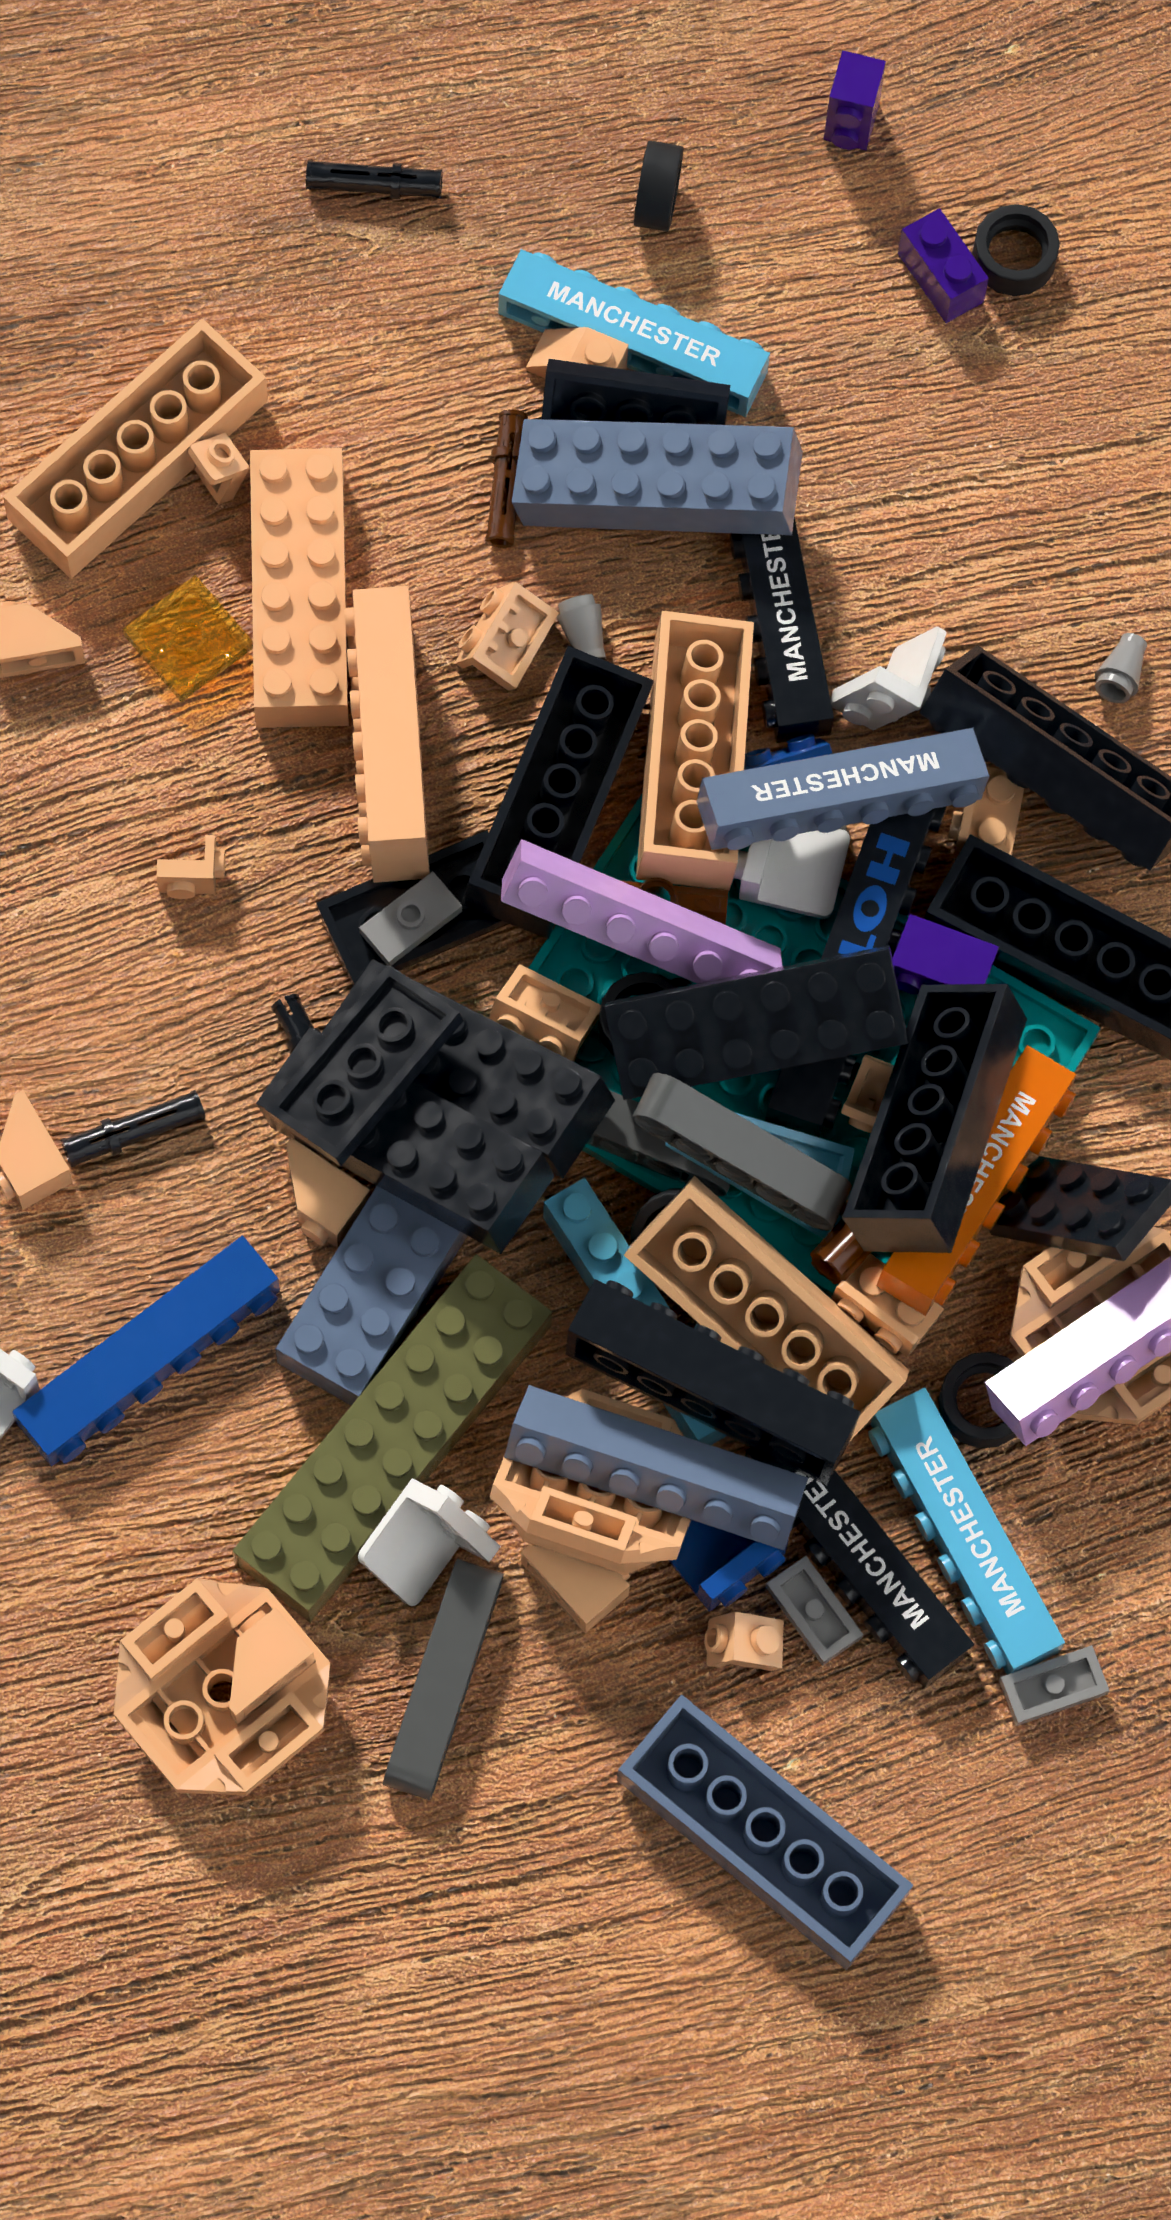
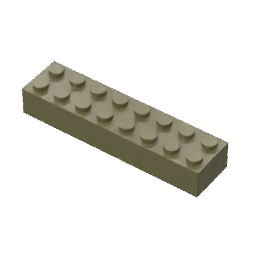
[232,1254,552,1623]

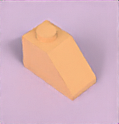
[526,327,629,379]
[0,601,85,678]
[0,1090,73,1210]
[286,1138,370,1248]
[520,1546,630,1634]
[229,1607,315,1724]

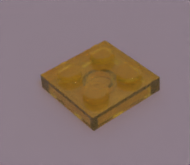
[123,575,253,702]

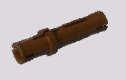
[485,409,528,548]

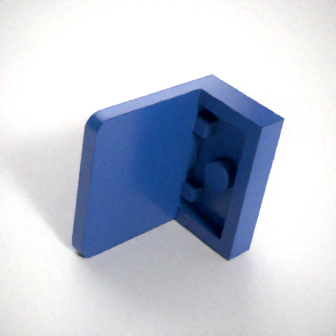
[668,1520,789,1612]

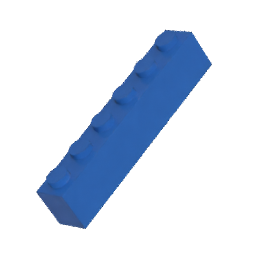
[12,1235,280,1467]

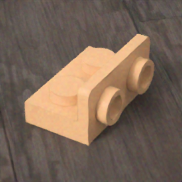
[455,582,559,691]
[948,767,1024,856]
[489,964,601,1062]
[831,1253,944,1358]

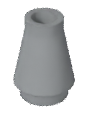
[557,594,606,660]
[1095,633,1147,703]

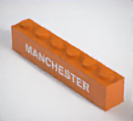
[876,1045,1076,1316]

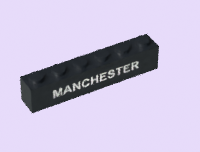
[730,517,834,743]
[745,1447,975,1689]

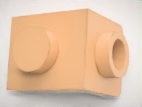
[188,432,250,505]
[156,835,225,899]
[841,1054,894,1133]
[704,1612,784,1671]

